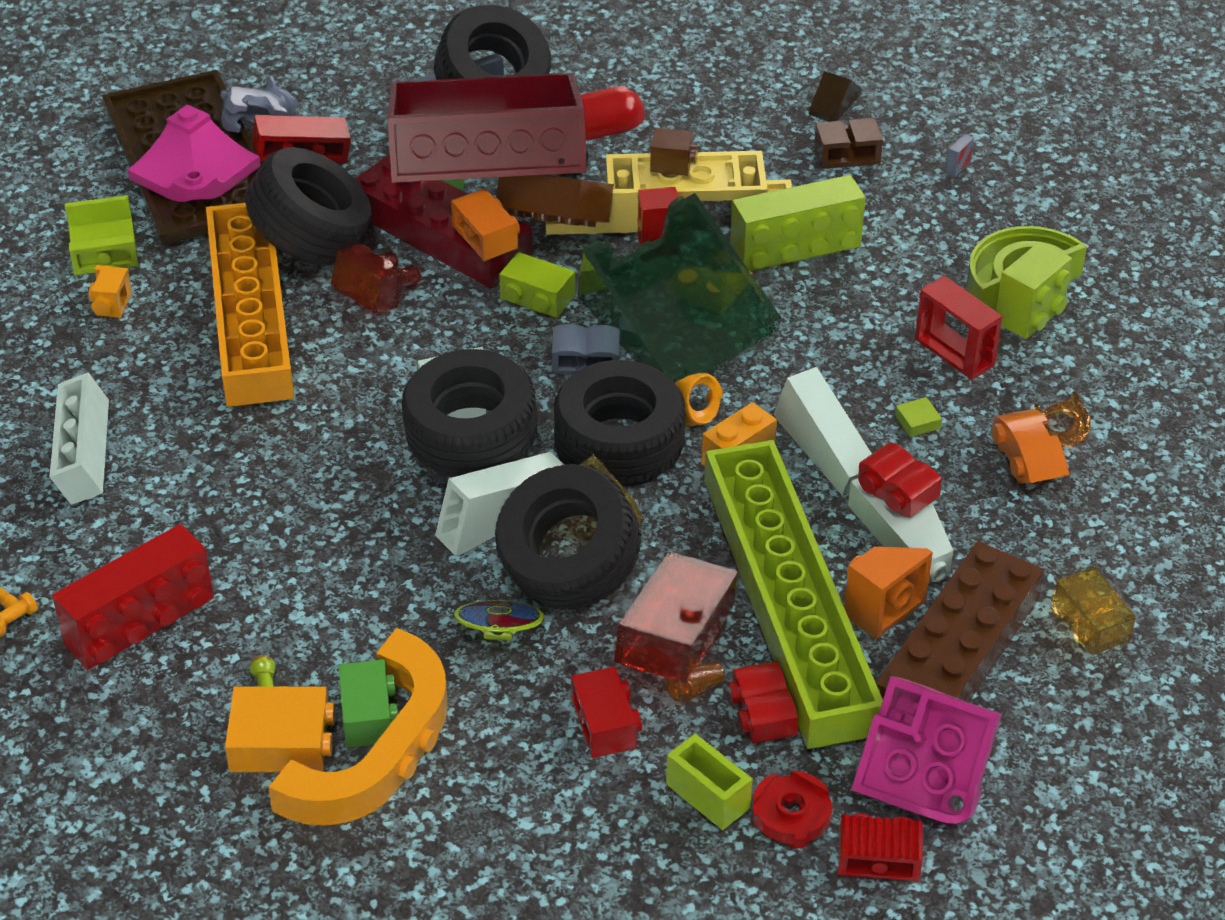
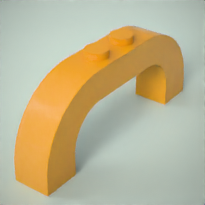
[268,628,448,826]

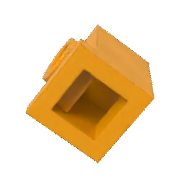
[89,265,132,318]

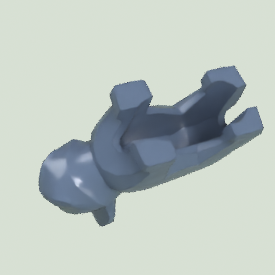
[220,76,298,132]

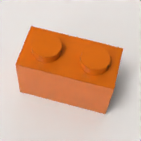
[451,188,520,261]

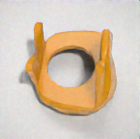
[675,373,723,427]

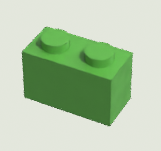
[338,659,398,748]

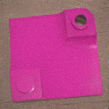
[127,104,260,202]
[851,676,1002,824]

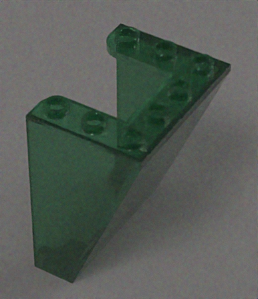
[577,193,781,383]

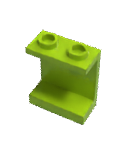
[64,195,138,275]

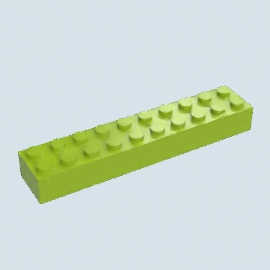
[704,440,883,750]

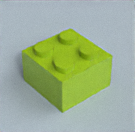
[996,241,1073,339]

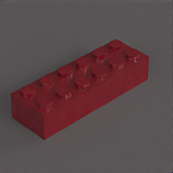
[355,154,533,289]

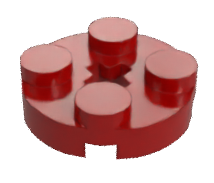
[753,771,832,849]

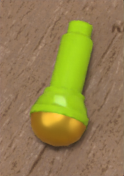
[249,655,276,687]

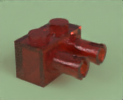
[330,244,421,314]

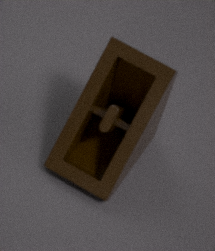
[808,71,862,122]

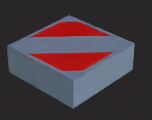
[946,134,974,177]

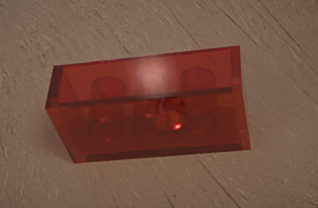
[614,551,739,684]

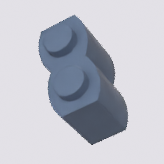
[552,324,620,375]

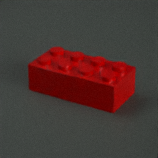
[52,523,214,671]

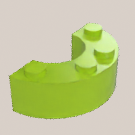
[966,226,1087,311]

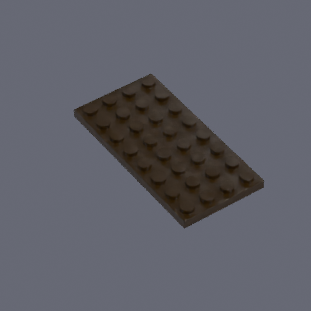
[102,69,263,245]

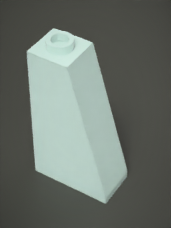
[774,367,872,495]
[435,452,564,556]
[848,478,953,584]

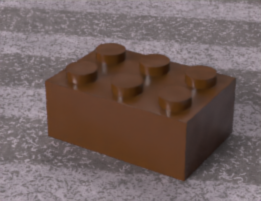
[496,175,614,227]

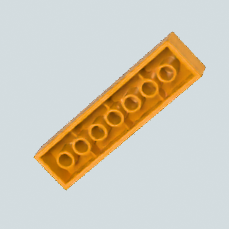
[206,203,295,407]

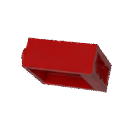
[915,276,1003,380]

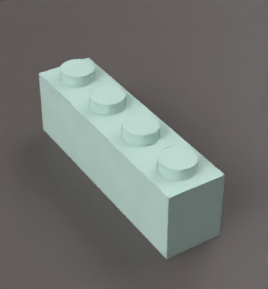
[50,372,109,505]

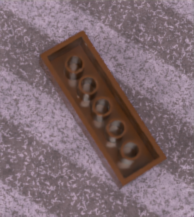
[876,540,1045,702]

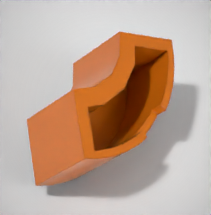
[991,409,1069,484]

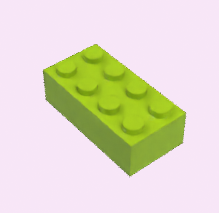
[730,175,866,271]

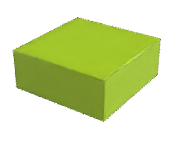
[895,397,942,437]

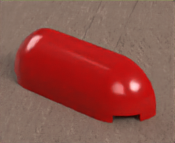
[580,86,645,141]

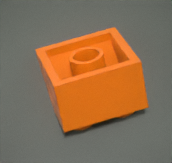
[844,547,933,640]

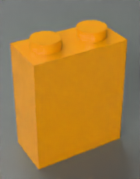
[225,686,336,772]

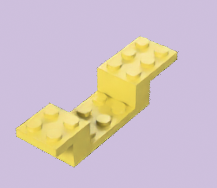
[545,151,792,235]

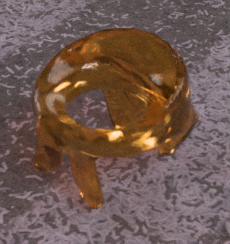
[1034,391,1091,446]

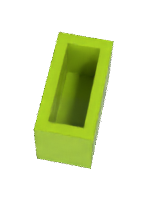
[499,252,575,318]
[666,733,753,830]

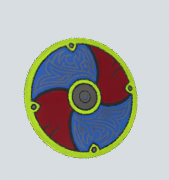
[454,600,544,641]

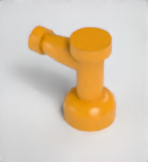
[0,587,38,638]

